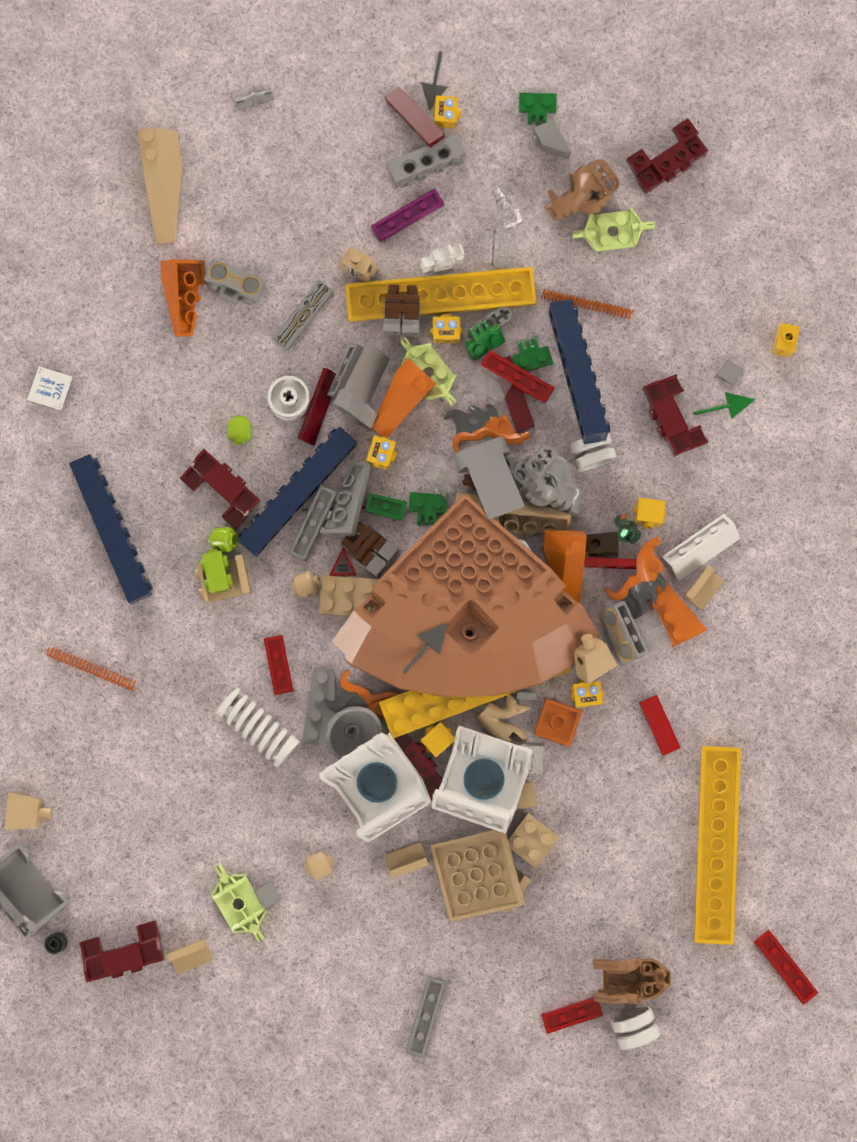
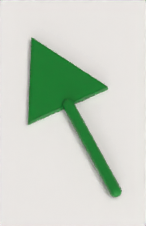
[693,392,755,419]

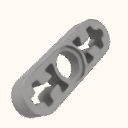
[464,307,512,342]

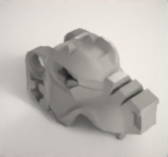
[511,445,586,517]

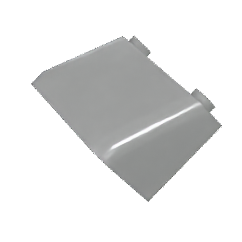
[0,843,70,939]

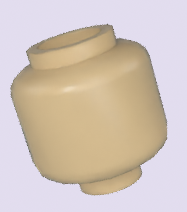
[291,571,321,599]
[304,851,335,880]

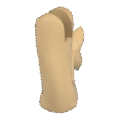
[476,694,530,743]

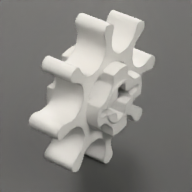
[420,244,465,274]

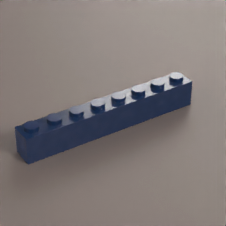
[548,299,610,444]
[238,427,358,557]
[69,454,153,604]

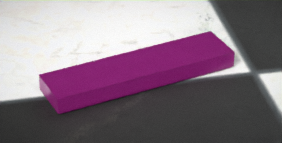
[371,188,445,243]

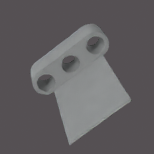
[333,340,390,430]
[452,437,525,520]

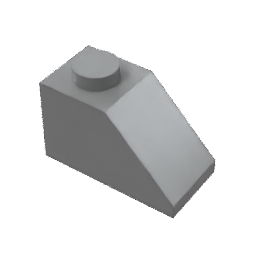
[532,119,571,159]

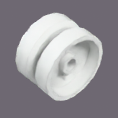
[268,376,311,422]
[569,433,618,472]
[610,1006,661,1050]

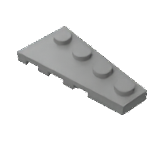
[319,462,371,536]
[302,666,337,747]

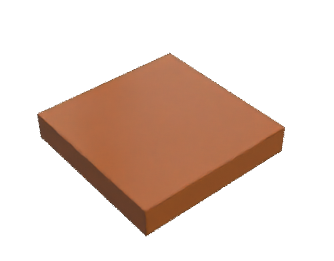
[533,698,582,747]

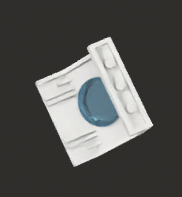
[431,726,533,834]
[319,733,432,842]

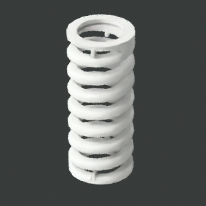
[215,688,300,768]

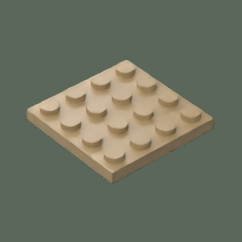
[430,829,525,922]

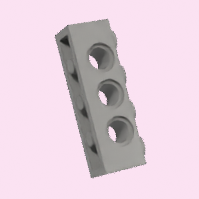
[387,134,465,188]

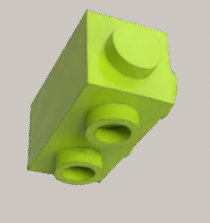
[200,549,233,594]

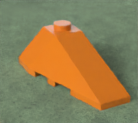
[160,259,205,336]
[372,358,436,437]
[544,530,586,606]

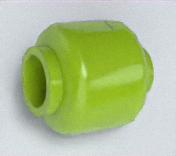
[227,415,252,445]
[208,527,238,552]

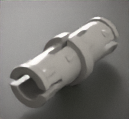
[235,88,274,110]

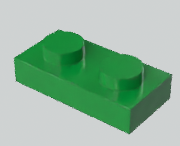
[365,493,407,521]

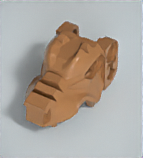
[544,159,620,220]
[593,958,671,1004]

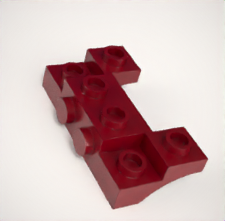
[626,118,708,194]
[642,374,709,457]
[180,449,261,530]
[394,734,443,812]
[79,920,165,983]

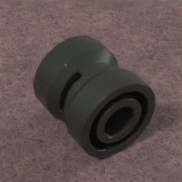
[44,932,68,954]

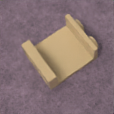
[195,554,252,603]

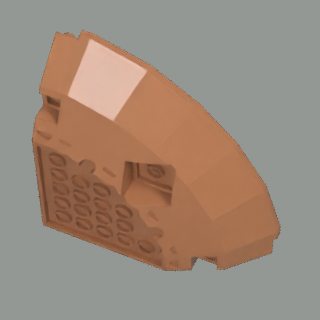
[332,494,600,697]

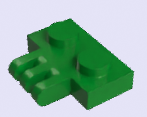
[519,92,557,125]
[464,320,506,361]
[512,337,553,372]
[409,492,448,526]

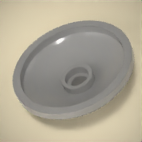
[325,706,382,759]

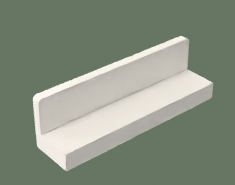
[662,514,740,581]

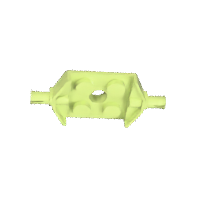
[572,208,655,252]
[400,337,457,407]
[211,864,267,942]

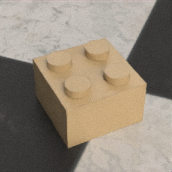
[507,812,559,868]

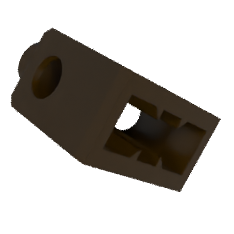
[585,532,619,557]

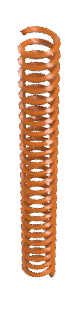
[541,289,634,319]
[47,647,136,692]

